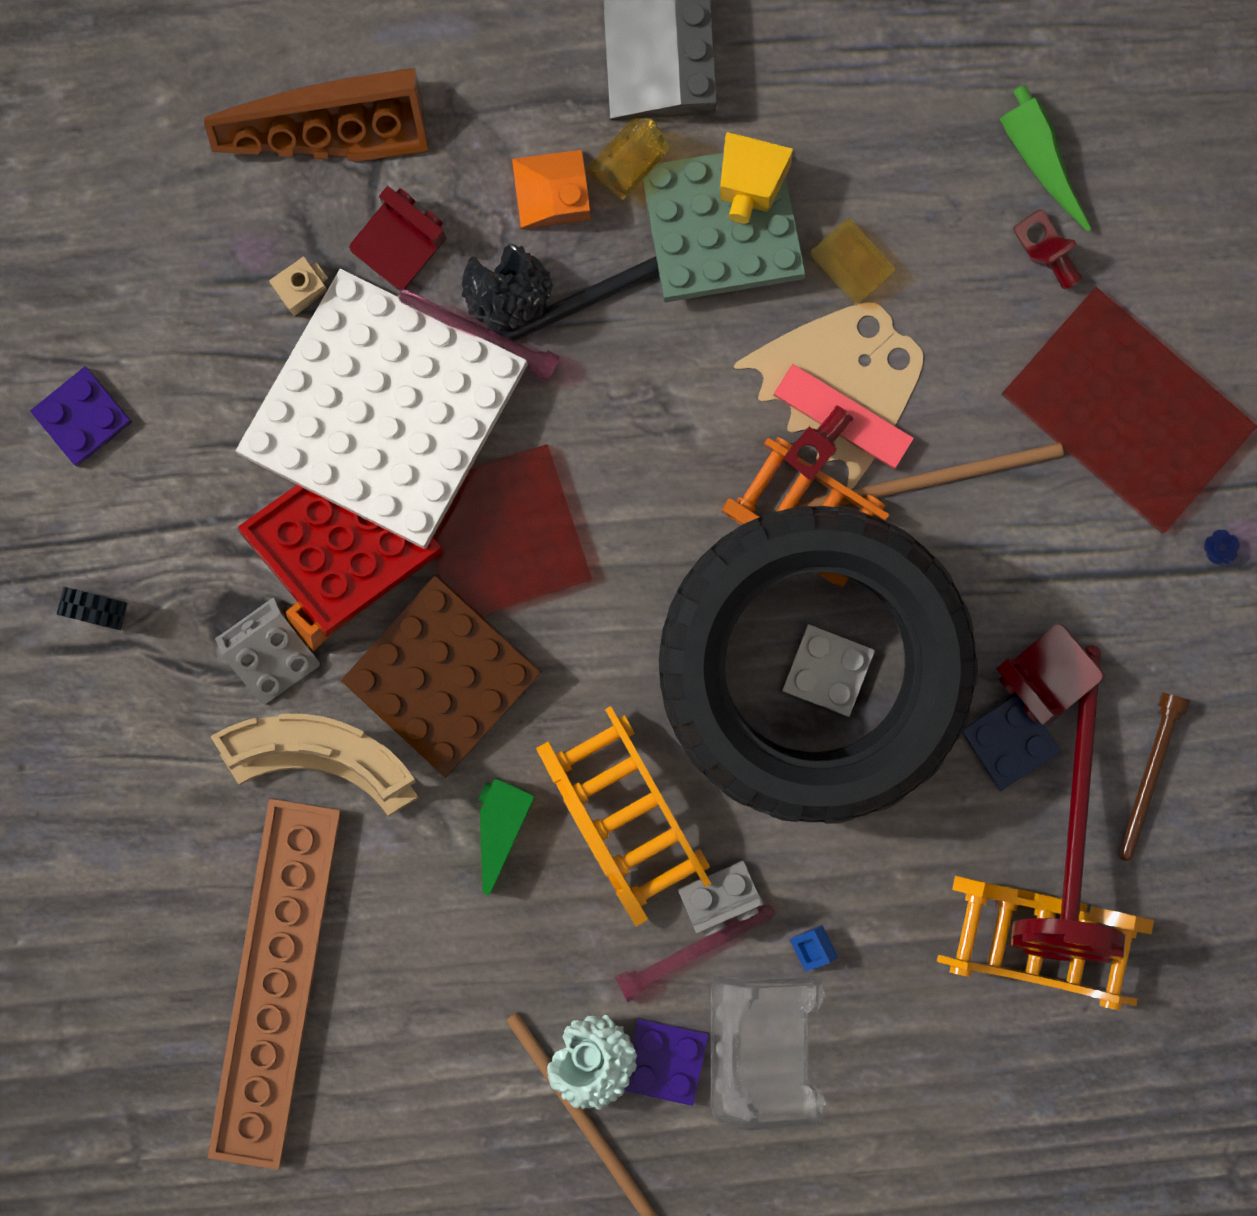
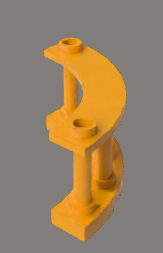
[536,706,711,927]
[937,876,1154,1010]

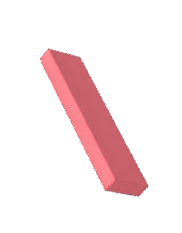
[773,364,914,469]

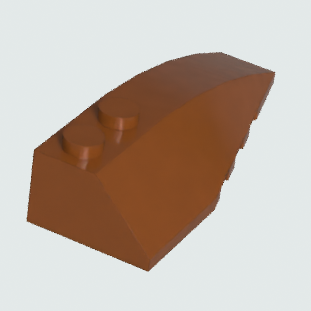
[203,68,429,161]

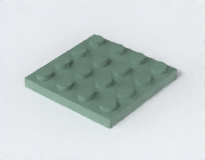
[640,143,805,303]

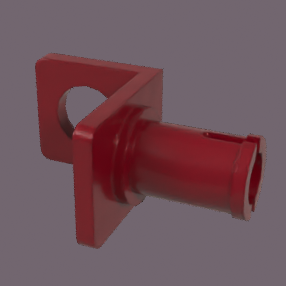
[1013,209,1082,289]
[784,405,854,480]

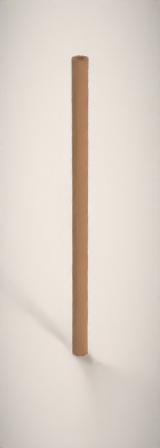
[796,443,1064,507]
[505,1012,658,1216]

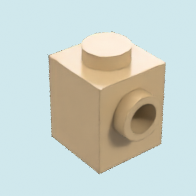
[269,256,328,316]

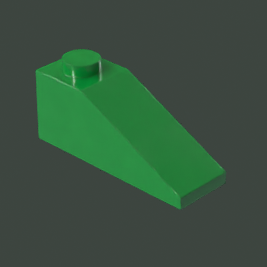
[478,778,536,896]

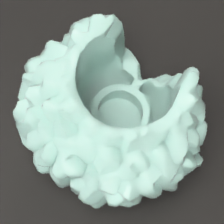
[547,1015,637,1110]

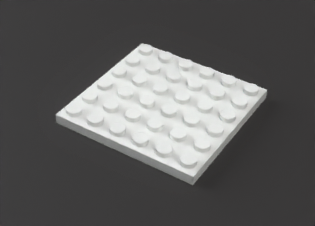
[235,269,528,550]

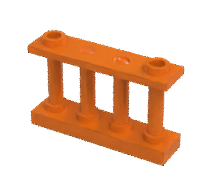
[721,437,889,588]

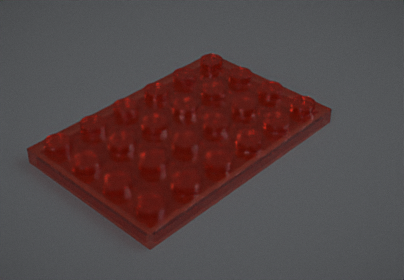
[1001,287,1257,534]

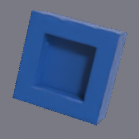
[789,925,839,972]

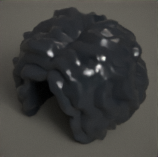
[461,243,553,332]

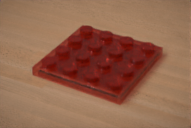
[433,444,592,616]

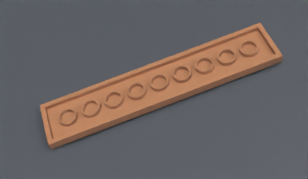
[207,798,342,1170]

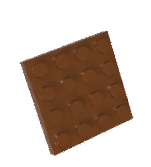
[341,575,543,778]

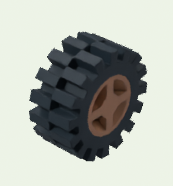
[56,587,128,631]

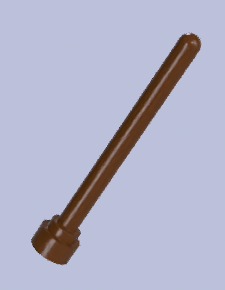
[1119,692,1190,861]

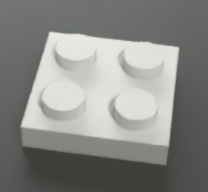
[782,624,875,717]

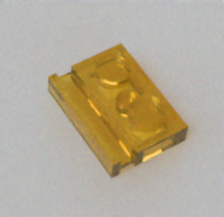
[810,217,896,306]

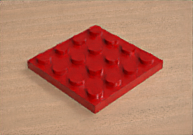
[238,485,442,637]

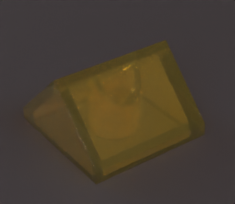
[585,118,670,200]

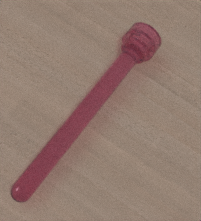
[398,290,560,382]
[615,905,775,1003]

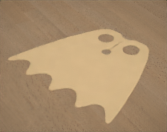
[734,303,924,490]

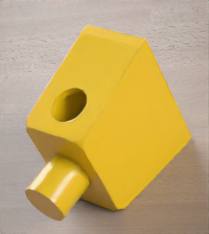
[720,132,793,224]

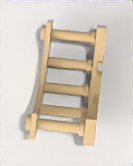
[210,713,419,817]

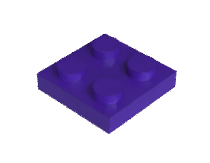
[30,366,132,467]
[624,1018,708,1106]

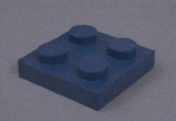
[962,694,1061,791]

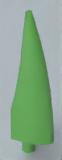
[999,84,1092,232]

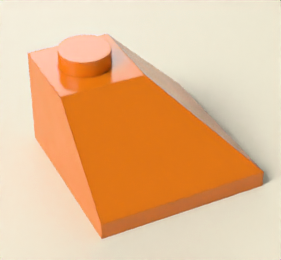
[512,150,591,229]

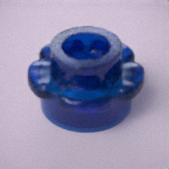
[1204,530,1240,565]

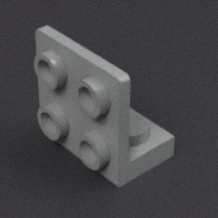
[215,597,320,705]
[677,860,763,936]

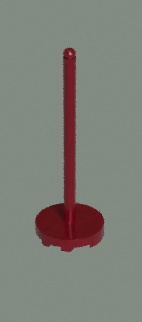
[1011,645,1125,963]

